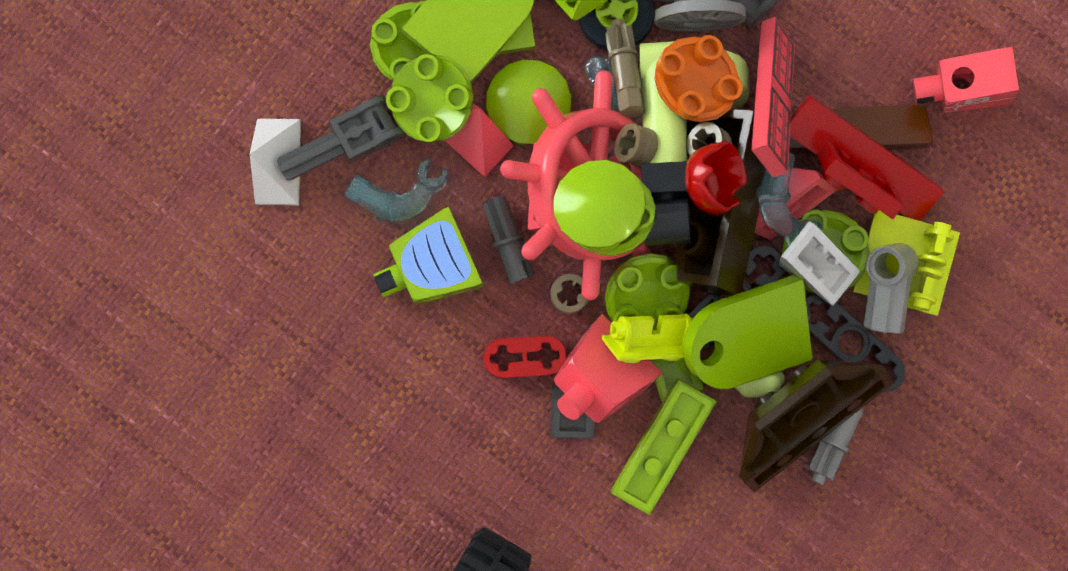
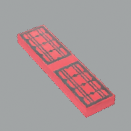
[752,17,795,178]

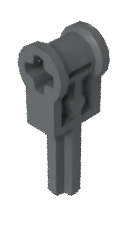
[277,95,405,181]

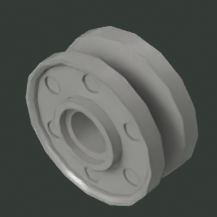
[654,0,746,32]

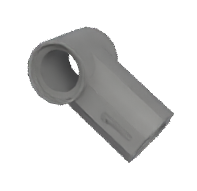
[864,243,919,333]

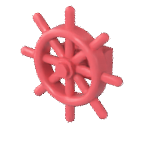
[500,70,652,300]

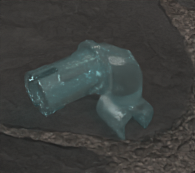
[755,153,823,246]
[345,158,447,222]

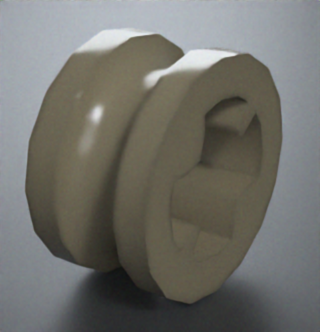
[686,122,732,156]
[614,123,658,168]
[550,274,588,314]

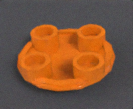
[654,35,743,122]

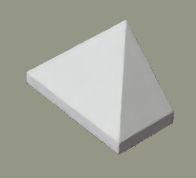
[250,119,301,206]
[778,221,860,306]

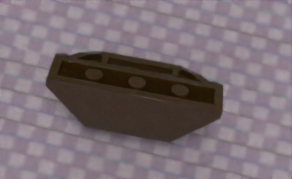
[739,360,894,493]

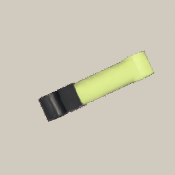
[640,41,691,245]

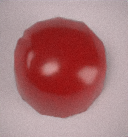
[685,140,747,216]

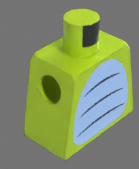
[373,207,484,305]

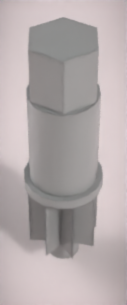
[808,406,865,486]

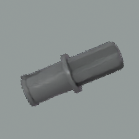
[483,196,535,284]

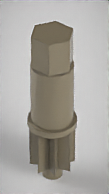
[605,19,645,118]

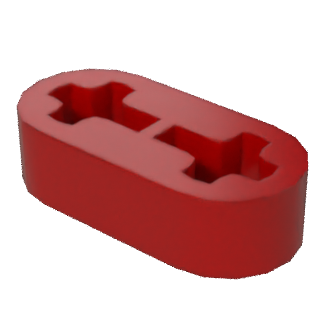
[483,336,566,379]

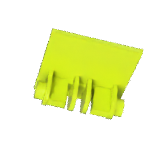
[853,210,960,316]

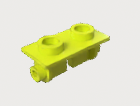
[601,314,693,363]

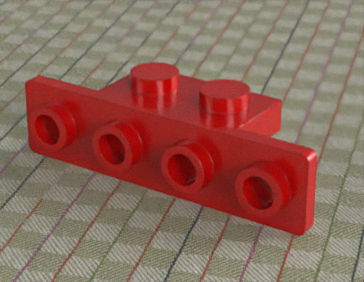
[790,96,944,221]

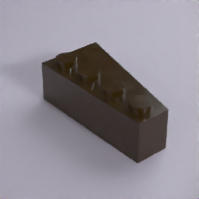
[677,109,767,296]

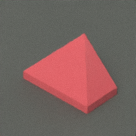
[444,104,514,178]

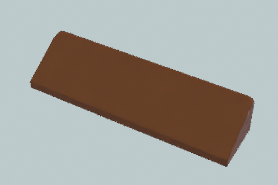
[789,104,933,154]

